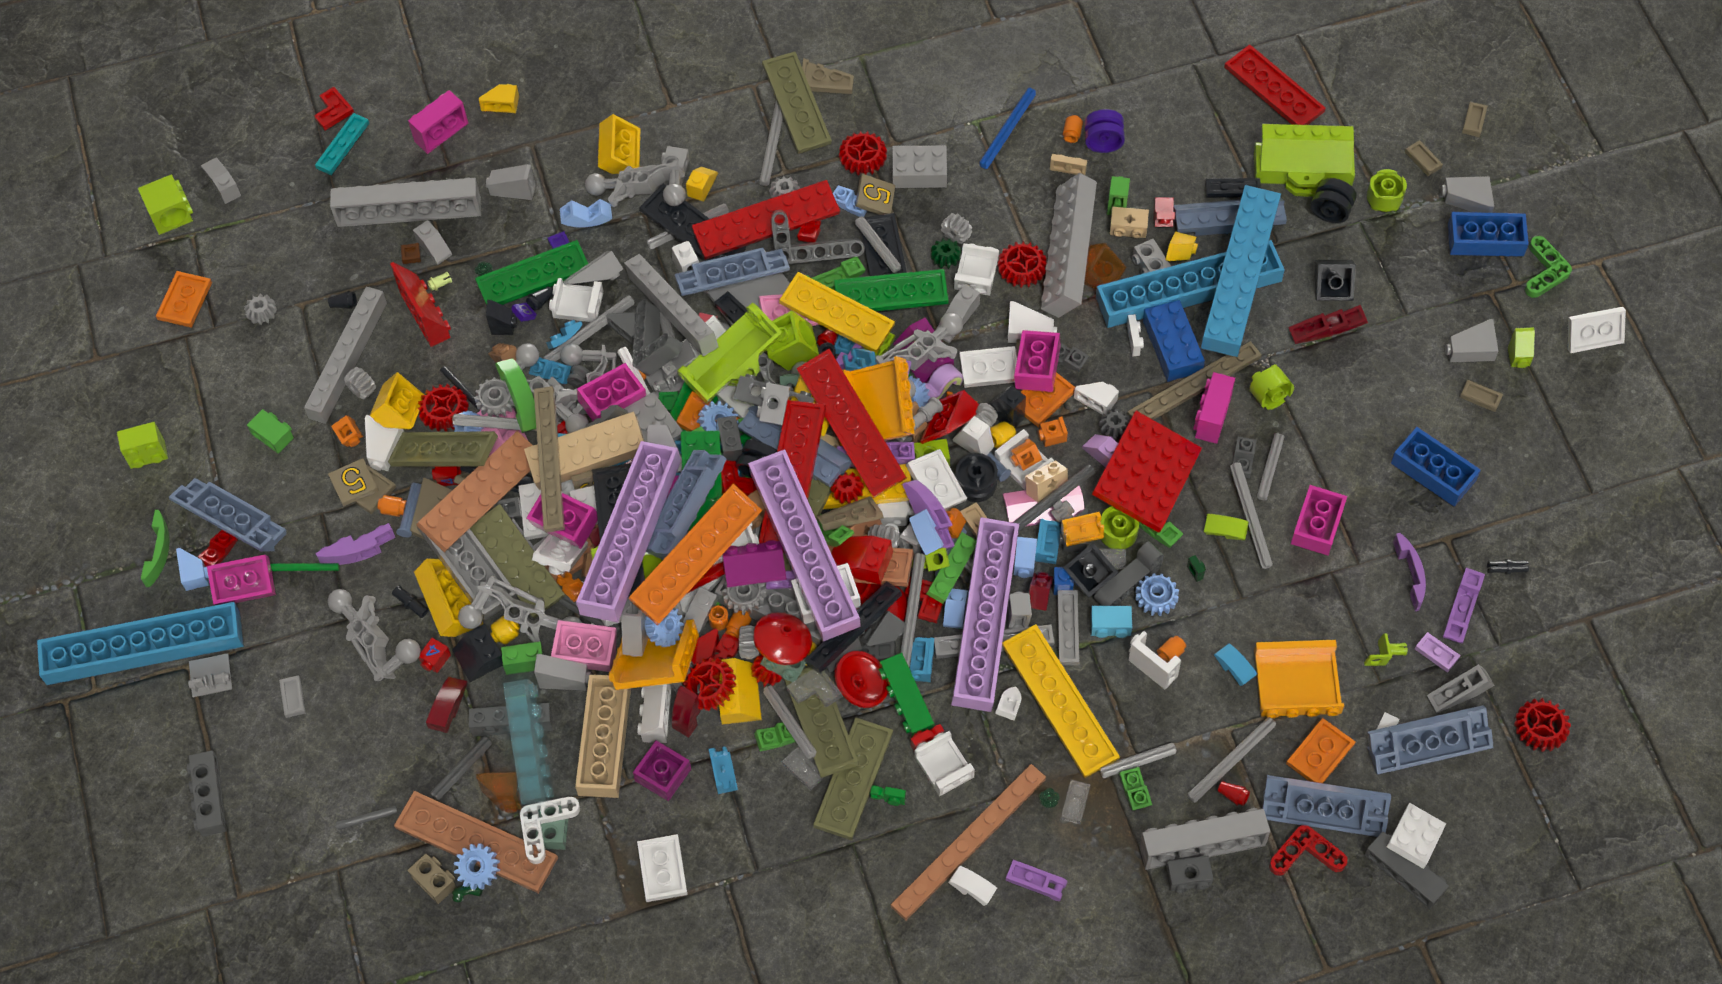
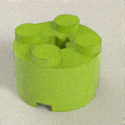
[1367,169,1407,212]
[1250,364,1294,410]
[1101,506,1139,552]

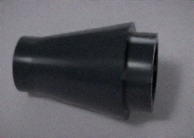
[526,286,553,310]
[328,291,357,309]

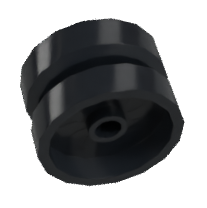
[1310,178,1357,223]
[735,440,777,478]
[956,453,998,502]

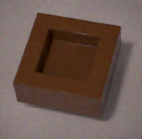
[401,243,421,264]

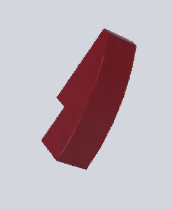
[426,677,468,733]
[672,686,701,738]

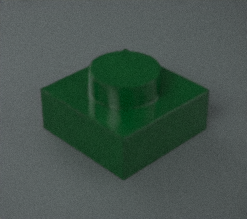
[1187,555,1206,582]

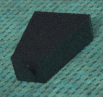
[988,386,1026,428]

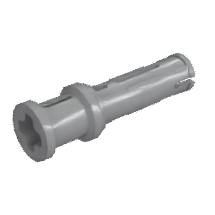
[896,397,943,442]

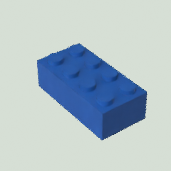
[1448,212,1529,257]
[1143,300,1205,382]
[1391,427,1481,507]

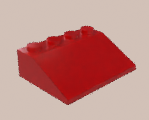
[390,262,451,347]

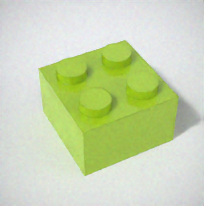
[117,422,168,469]

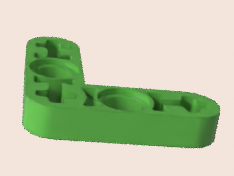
[1525,236,1572,298]

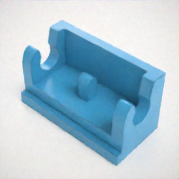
[843,348,877,371]
[1035,518,1061,564]
[910,637,934,682]
[709,747,738,794]

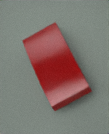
[197,530,237,567]

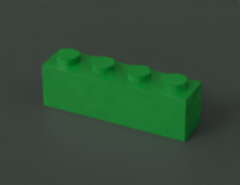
[878,653,934,737]

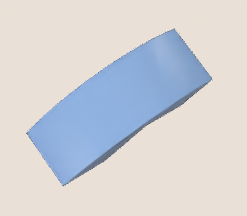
[560,199,612,227]

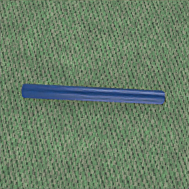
[980,88,1036,169]

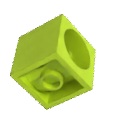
[138,174,193,235]
[767,311,819,371]

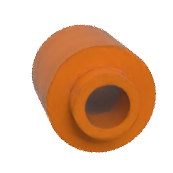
[1063,115,1083,143]
[378,495,407,517]
[708,605,729,631]
[725,610,752,639]
[1157,636,1186,663]

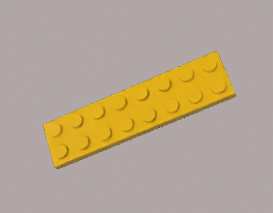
[1002,624,1120,778]

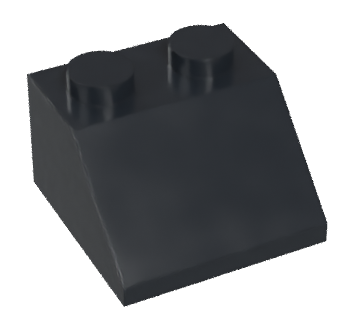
[1314,260,1356,301]
[1063,543,1119,598]
[452,624,503,682]

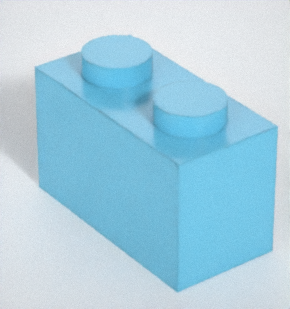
[1091,606,1132,638]

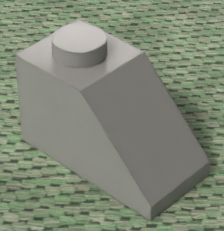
[413,220,452,265]

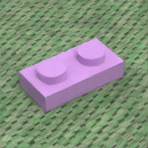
[1415,632,1460,673]

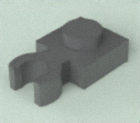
[862,641,896,662]

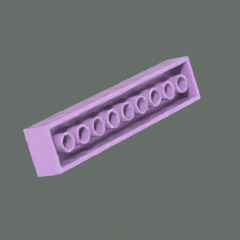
[576,441,681,623]
[748,449,861,641]
[951,517,1019,712]

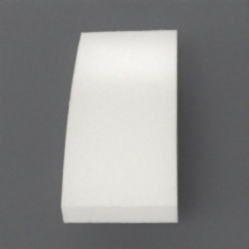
[948,866,997,906]

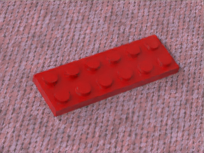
[1224,44,1326,125]

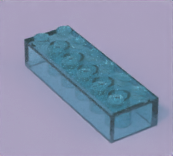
[503,679,554,806]

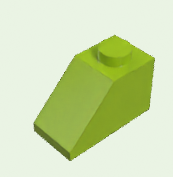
[1508,327,1535,368]

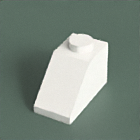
[1074,382,1119,415]

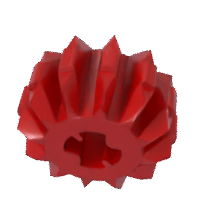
[831,471,864,504]
[751,655,782,687]

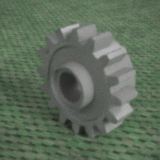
[474,377,515,417]
[722,582,766,615]

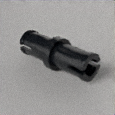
[1487,559,1529,574]
[392,585,429,618]

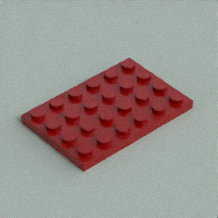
[1092,410,1202,533]

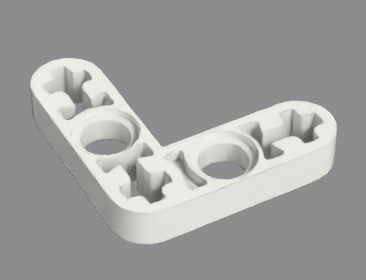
[520,797,580,864]

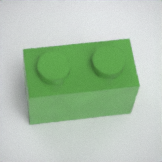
[1107,176,1130,215]
[247,409,294,454]
[501,641,544,675]

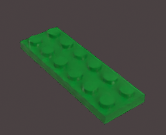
[475,240,588,306]
[834,269,948,311]
[681,431,722,532]

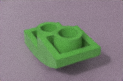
[754,723,796,751]
[1119,767,1152,811]

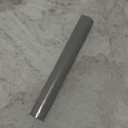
[336,805,398,830]

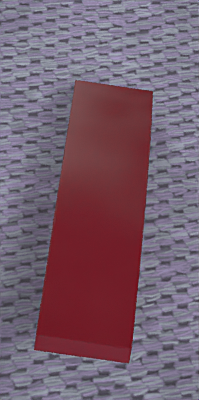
[1288,305,1368,344]

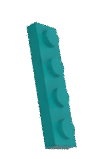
[315,113,369,175]

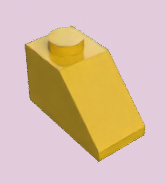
[479,84,519,113]
[686,167,718,201]
[1166,232,1198,261]

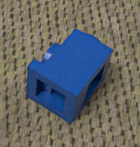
[1053,567,1074,595]

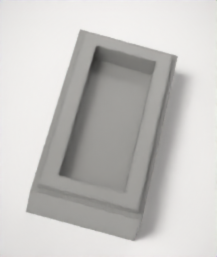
[279,675,306,718]

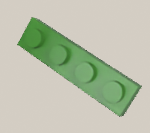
[926,532,976,604]

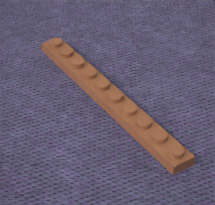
[891,764,1046,921]

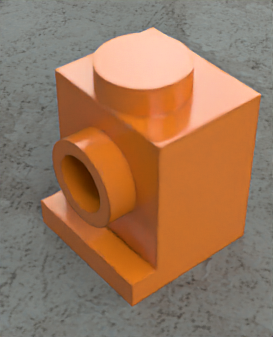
[331,415,363,447]
[1037,417,1068,447]
[1010,438,1043,471]
[946,508,966,538]

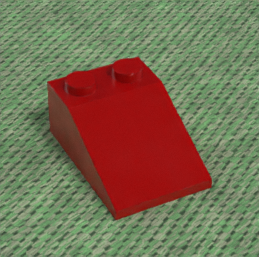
[920,390,979,444]
[831,536,893,585]

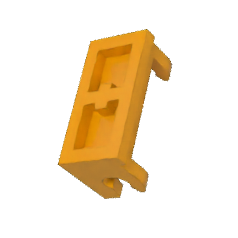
[1061,512,1104,547]

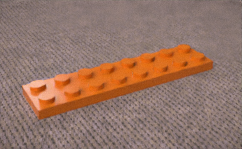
[628,484,762,626]

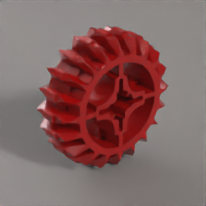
[839,131,887,176]
[998,241,1047,288]
[418,383,469,432]
[683,657,737,711]
[1514,698,1571,752]

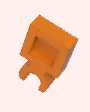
[556,571,584,602]

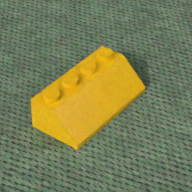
[414,558,484,637]

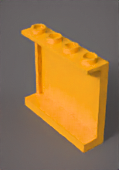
[843,356,915,441]
[609,619,699,690]
[1254,640,1344,718]

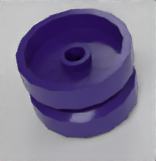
[1085,109,1125,153]

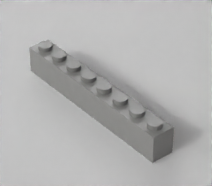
[624,254,719,356]
[304,286,387,424]

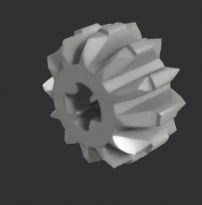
[769,175,800,198]
[941,213,972,244]
[244,293,277,325]
[344,367,376,399]
[966,403,998,428]
[867,524,900,548]
[739,625,760,659]

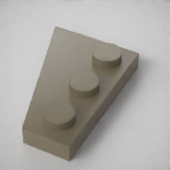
[802,58,854,94]
[410,477,452,540]
[817,496,884,531]

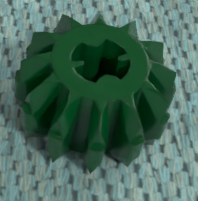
[930,238,961,269]

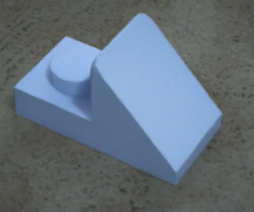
[943,588,968,629]

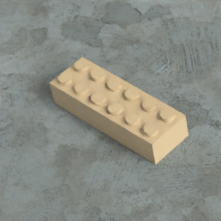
[524,412,645,490]
[575,675,631,798]

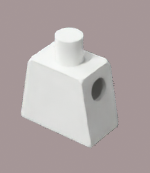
[672,241,699,273]
[878,501,915,526]

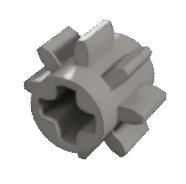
[1051,500,1075,523]

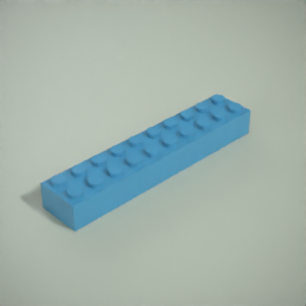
[1201,185,1281,357]
[1096,240,1285,328]
[37,602,244,685]

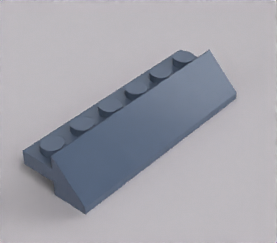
[1173,197,1287,236]
[675,248,790,297]
[738,405,852,487]
[646,450,727,560]
[169,478,286,552]
[1367,705,1493,775]
[1262,775,1391,837]

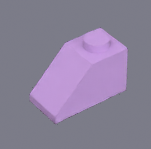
[1082,434,1118,467]

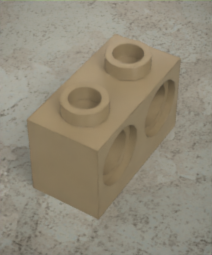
[407,854,456,904]

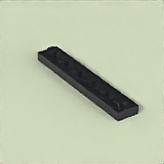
[805,581,902,674]

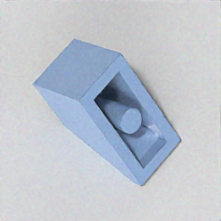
[1014,537,1037,578]
[176,548,209,591]

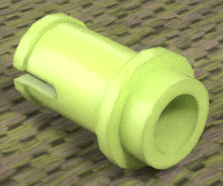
[427,272,452,291]

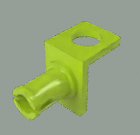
[912,548,950,571]
[1364,633,1408,666]

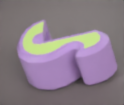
[925,364,963,402]

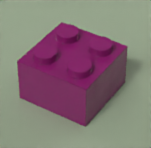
[633,741,691,802]

